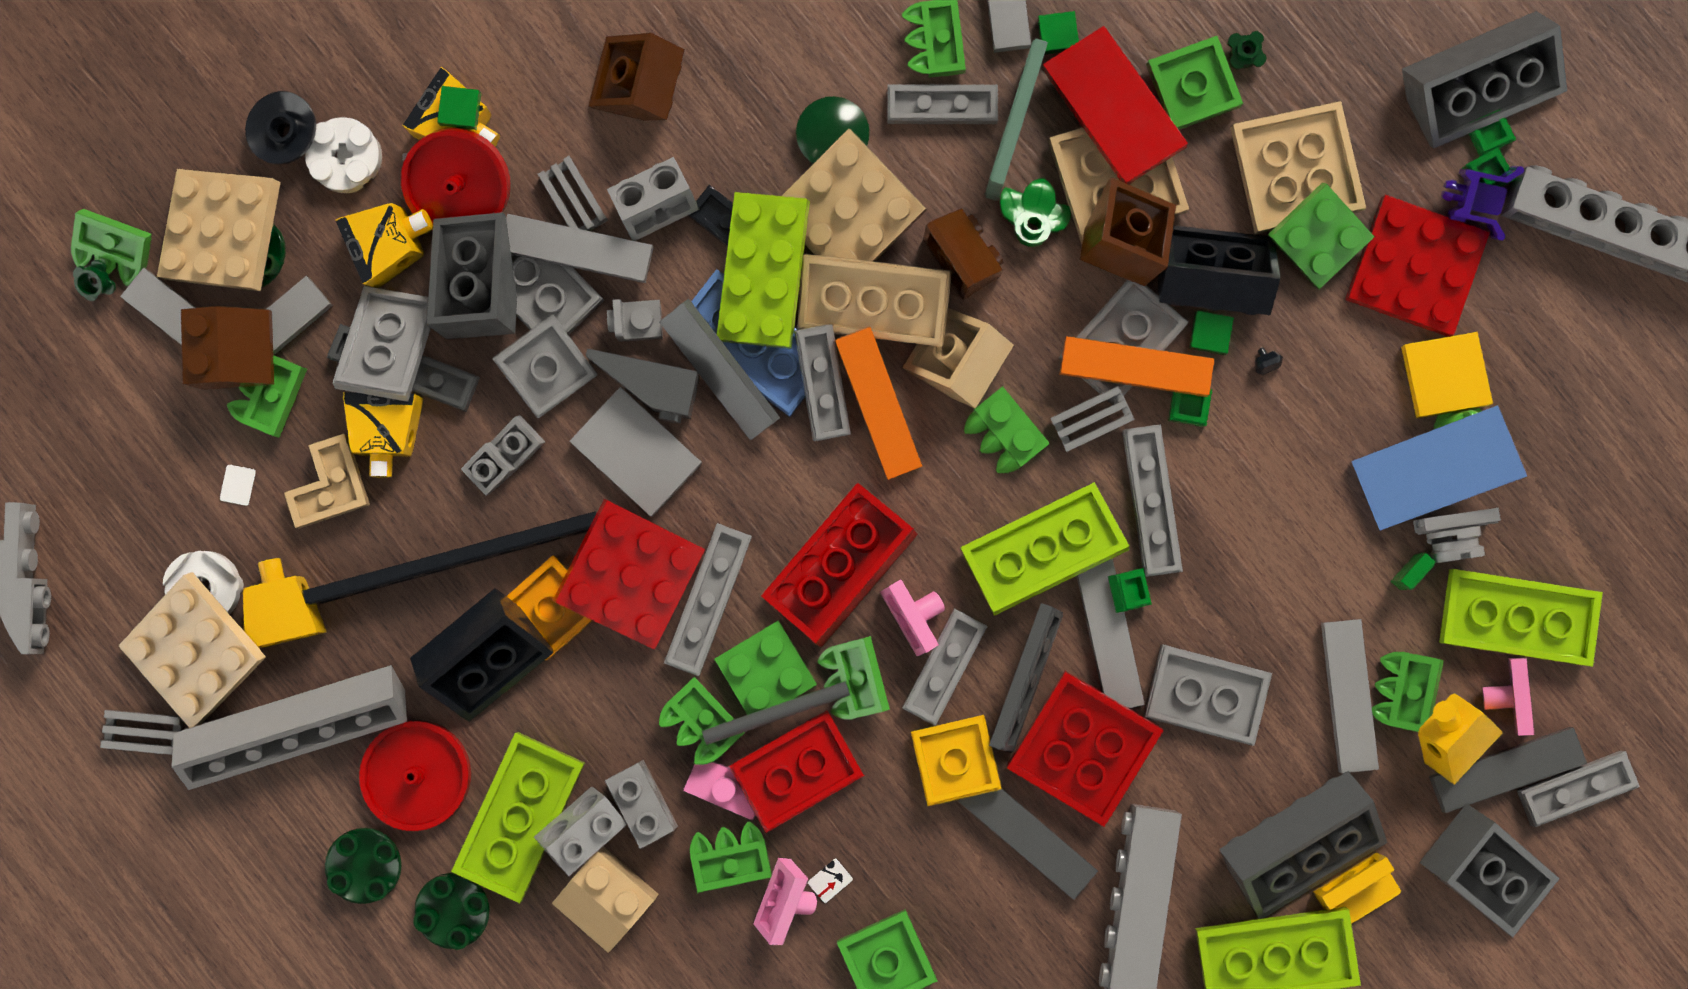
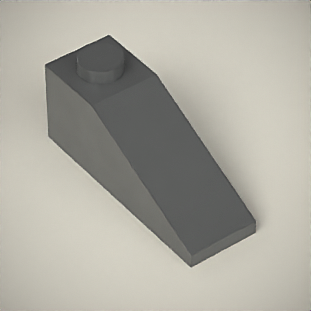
[586,349,700,423]

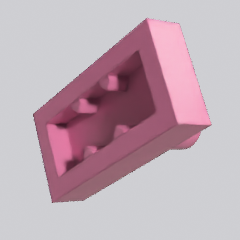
[880,580,945,656]
[1482,657,1534,736]
[683,761,755,820]
[753,858,817,945]

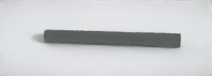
[702,681,850,745]

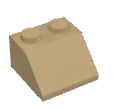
[903,308,1014,409]
[552,846,659,953]

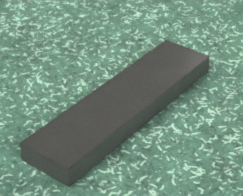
[660,299,780,440]
[326,323,480,412]
[989,603,1063,753]
[1429,727,1587,813]
[958,789,1098,900]

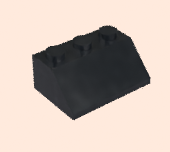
[1158,225,1281,315]
[410,588,554,722]

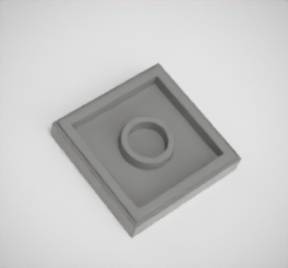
[492,314,598,419]

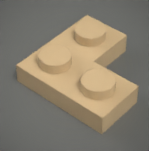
[284,434,370,529]

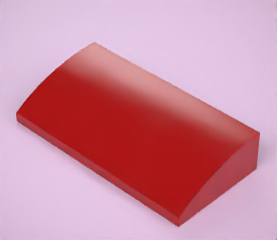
[761,483,918,648]

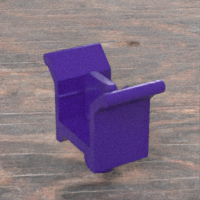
[1441,166,1524,240]

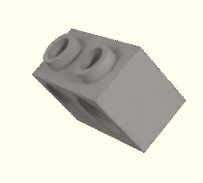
[607,157,699,241]
[605,760,678,849]
[534,786,627,876]

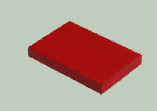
[728,710,864,833]

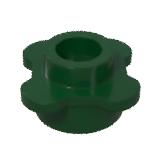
[1227,31,1267,70]
[73,260,116,301]

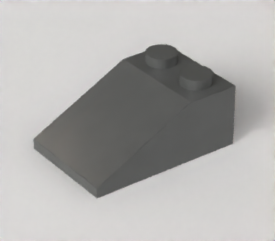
[427,212,517,339]
[1419,804,1560,938]

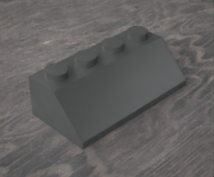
[1402,11,1567,149]
[1219,771,1388,919]

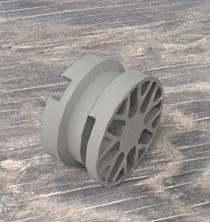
[1426,526,1485,563]

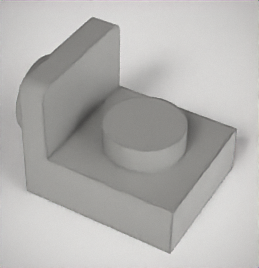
[607,299,663,342]

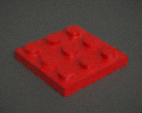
[1345,194,1490,337]
[553,499,705,650]
[1007,670,1164,827]

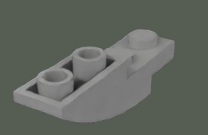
[0,502,51,654]

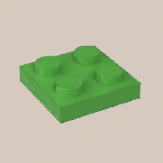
[1146,36,1243,130]
[1268,182,1374,289]
[714,620,817,715]
[837,909,937,989]

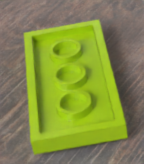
[717,192,810,349]
[960,482,1130,616]
[1439,569,1603,667]
[451,732,585,903]
[1195,907,1361,989]

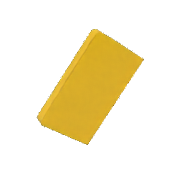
[1313,853,1401,924]

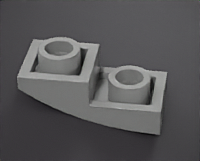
[461,415,545,496]

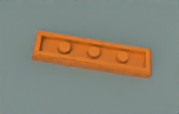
[835,326,922,480]
[1060,336,1214,397]

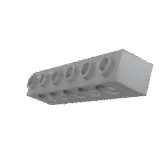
[1501,165,1688,282]

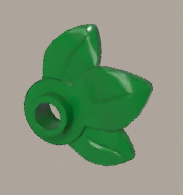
[1000,178,1071,247]

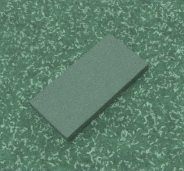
[984,38,1048,201]

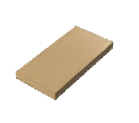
[797,254,952,347]

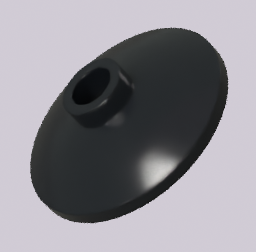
[245,91,316,165]

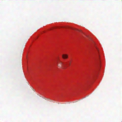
[401,128,511,231]
[359,720,471,831]

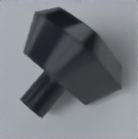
[1255,348,1283,375]

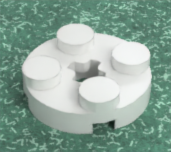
[305,117,382,193]
[163,551,244,614]

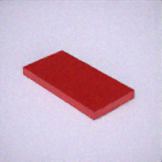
[1042,26,1188,184]

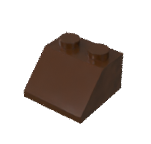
[589,33,685,121]
[1080,178,1176,286]
[923,208,1004,300]
[181,306,274,390]

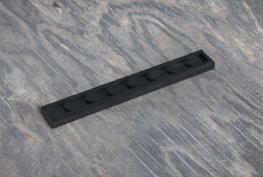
[303,511,597,605]

